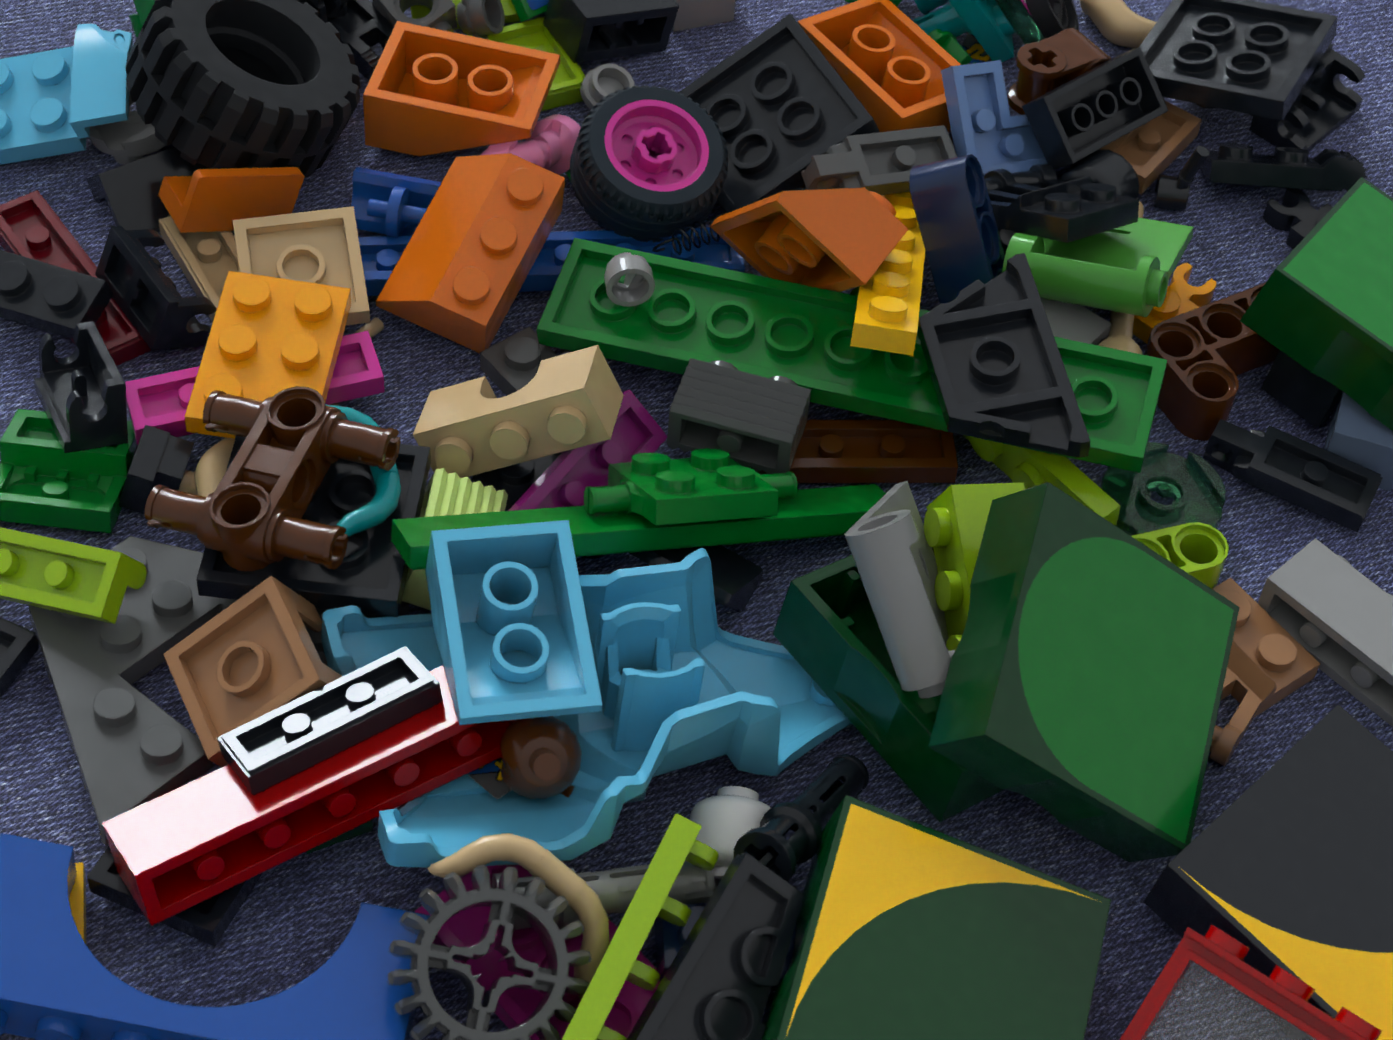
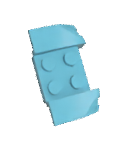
[0,24,133,165]

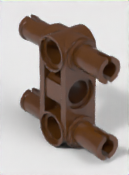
[145,386,400,571]

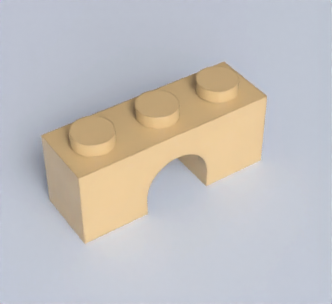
[413,345,624,478]

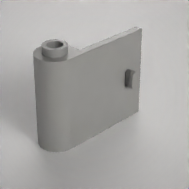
[845,481,956,698]

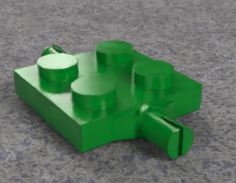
[583,448,798,526]

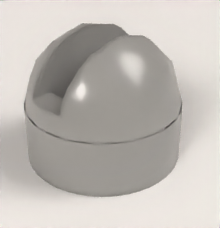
[604,252,655,307]

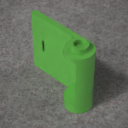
[1002,217,1193,317]

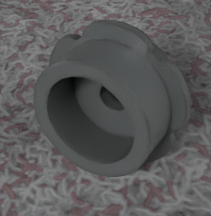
[456,0,505,40]

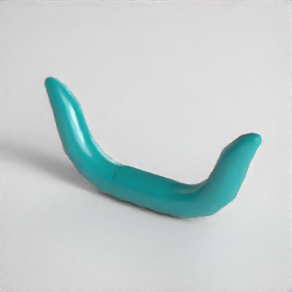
[325,404,401,537]

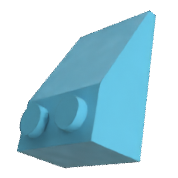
[425,520,603,725]

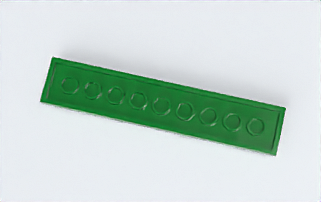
[537,238,1167,473]

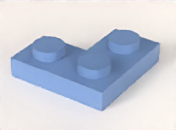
[941,60,1048,175]

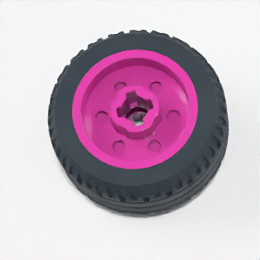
[570,85,728,242]

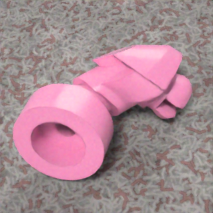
[480,114,581,175]

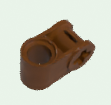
[1007,28,1112,115]

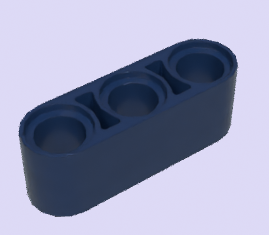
[909,154,1005,304]

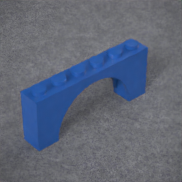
[0,833,431,1040]

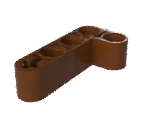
[1144,282,1280,441]

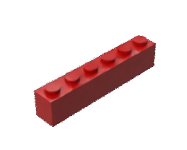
[102,665,518,926]

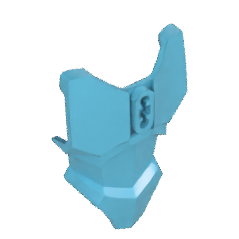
[321,548,851,868]

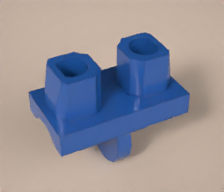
[351,167,442,238]

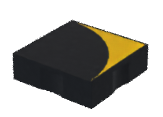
[1144,704,1393,1040]

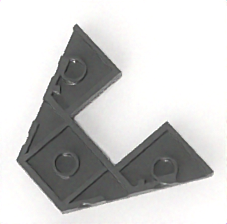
[28,536,409,846]

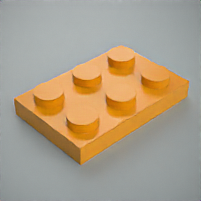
[184,271,351,439]

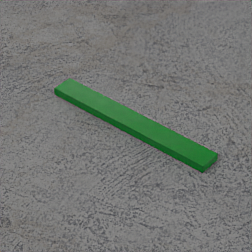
[391,484,886,570]

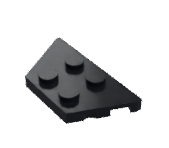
[918,253,1090,458]

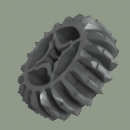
[387,865,591,1040]

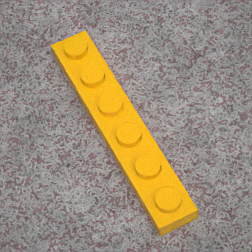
[850,192,926,356]

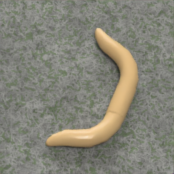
[428,833,609,1000]

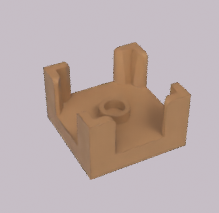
[163,576,343,767]

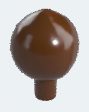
[500,716,582,799]

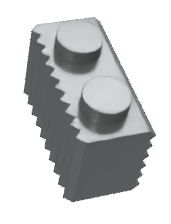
[667,358,812,474]

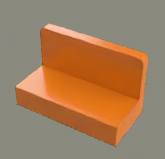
[158,167,304,233]

